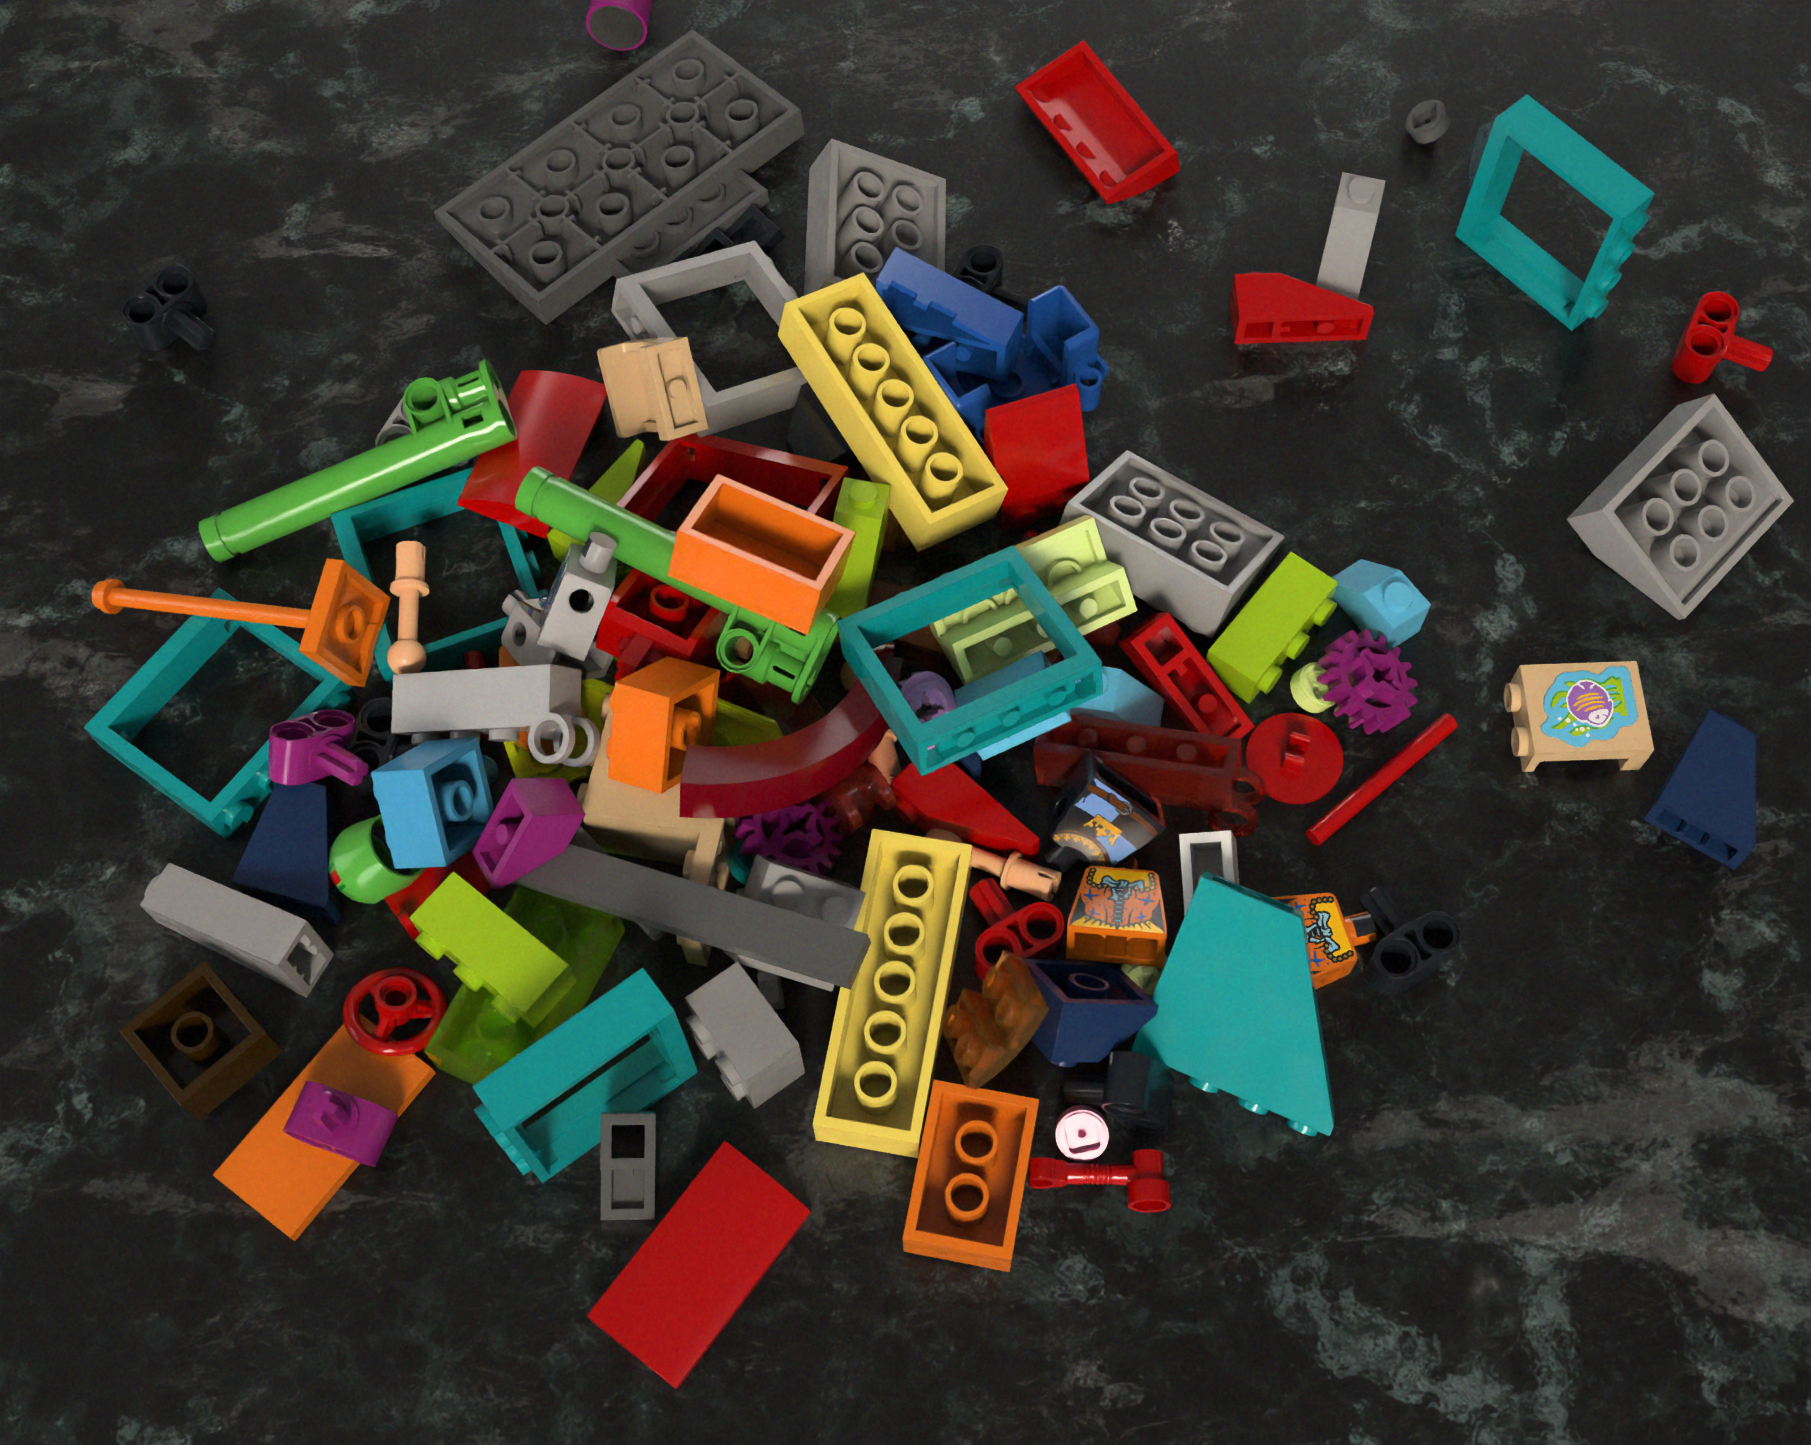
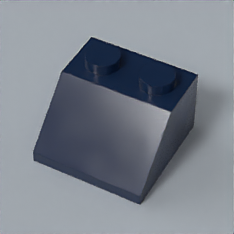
[1009,959,1159,1067]

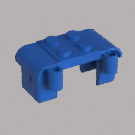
[921,285,1109,451]

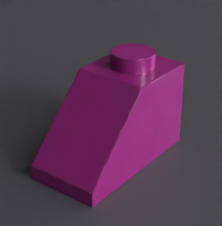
[472,778,586,889]

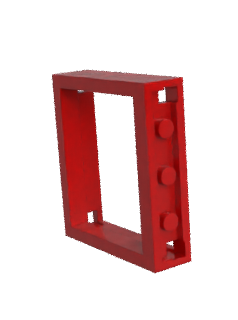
[616,433,849,562]

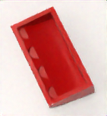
[1015,40,1180,205]
[457,370,608,539]
[587,1141,811,1390]

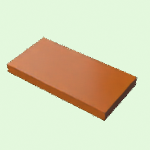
[213,1013,436,1241]

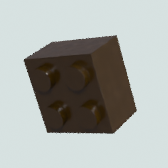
[118,961,284,1121]

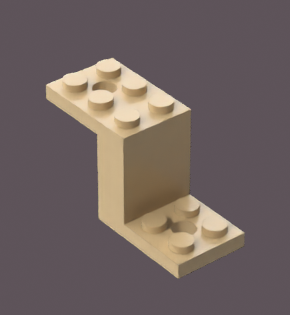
[577,681,739,966]

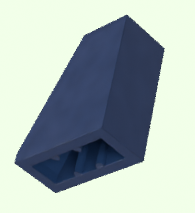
[1644,709,1756,870]
[231,779,342,924]

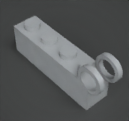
[391,664,600,767]

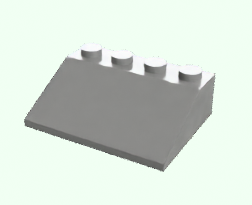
[804,138,946,296]
[1567,393,1794,620]
[1059,450,1285,639]

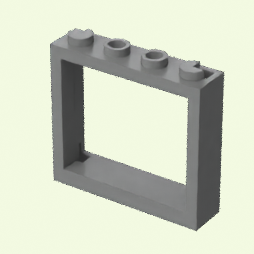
[611,240,807,438]

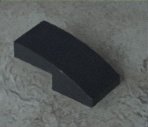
[687,204,785,259]

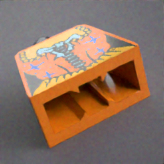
[1066,855,1167,968]
[1271,893,1377,989]

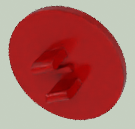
[1245,713,1343,804]

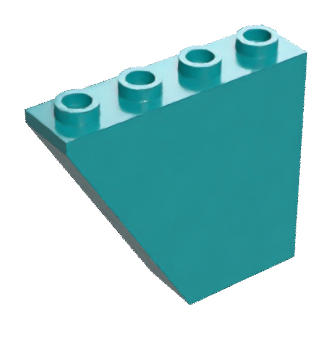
[1131,871,1335,1136]

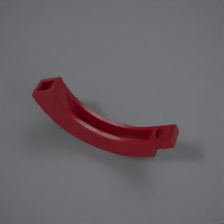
[679,642,903,819]

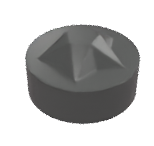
[1405,99,1451,144]

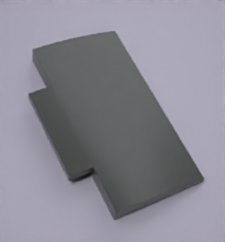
[434,29,805,325]

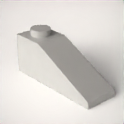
[1315,172,1386,301]

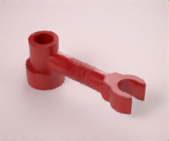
[1029,1149,1171,1213]

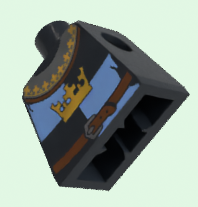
[1043,751,1166,873]

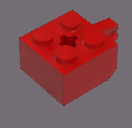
[595,568,729,681]

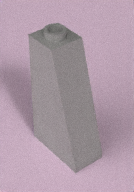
[140,863,334,998]

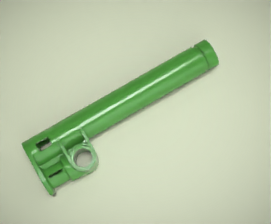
[199,359,517,563]
[515,466,842,705]

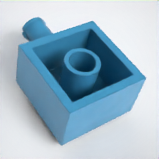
[371,737,499,869]

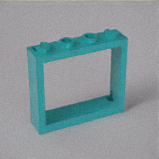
[1455,94,1655,331]
[330,467,548,691]
[837,545,1103,776]
[84,588,357,840]
[472,968,698,1184]

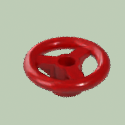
[343,967,448,1057]

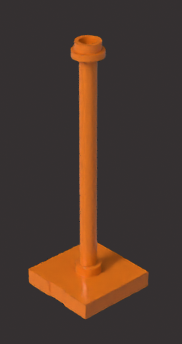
[92,558,391,687]

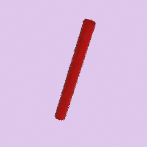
[1306,713,1458,846]

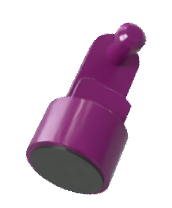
[586,0,653,51]

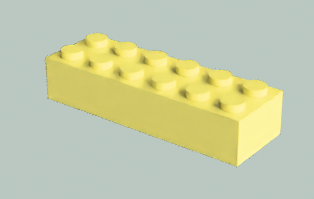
[778,272,1008,552]
[813,829,972,1158]

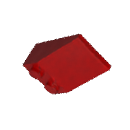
[984,383,1090,530]

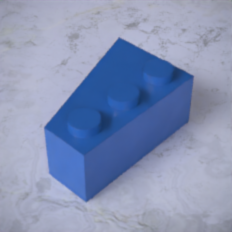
[876,247,1023,382]

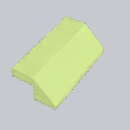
[929,514,1137,686]

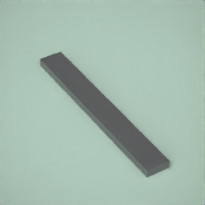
[477,844,871,990]

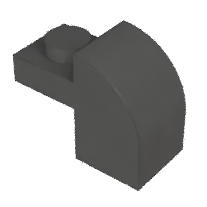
[600,1111,656,1220]

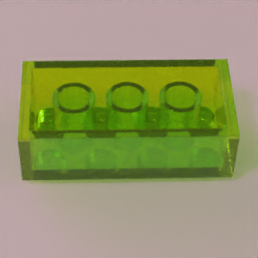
[424,885,625,1085]

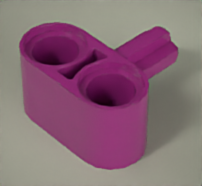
[268,709,369,786]
[283,1081,398,1167]

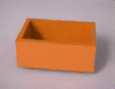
[668,474,856,635]

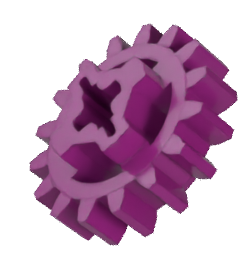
[1317,629,1418,734]
[734,799,843,876]

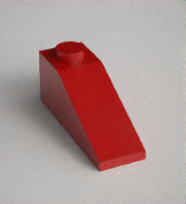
[1229,272,1374,344]
[1117,612,1255,757]
[890,762,1040,863]

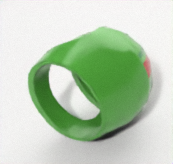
[328,815,427,904]

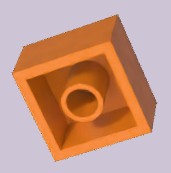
[606,656,720,794]

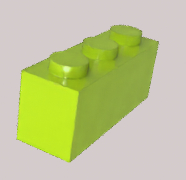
[1205,552,1338,704]
[409,871,577,1029]

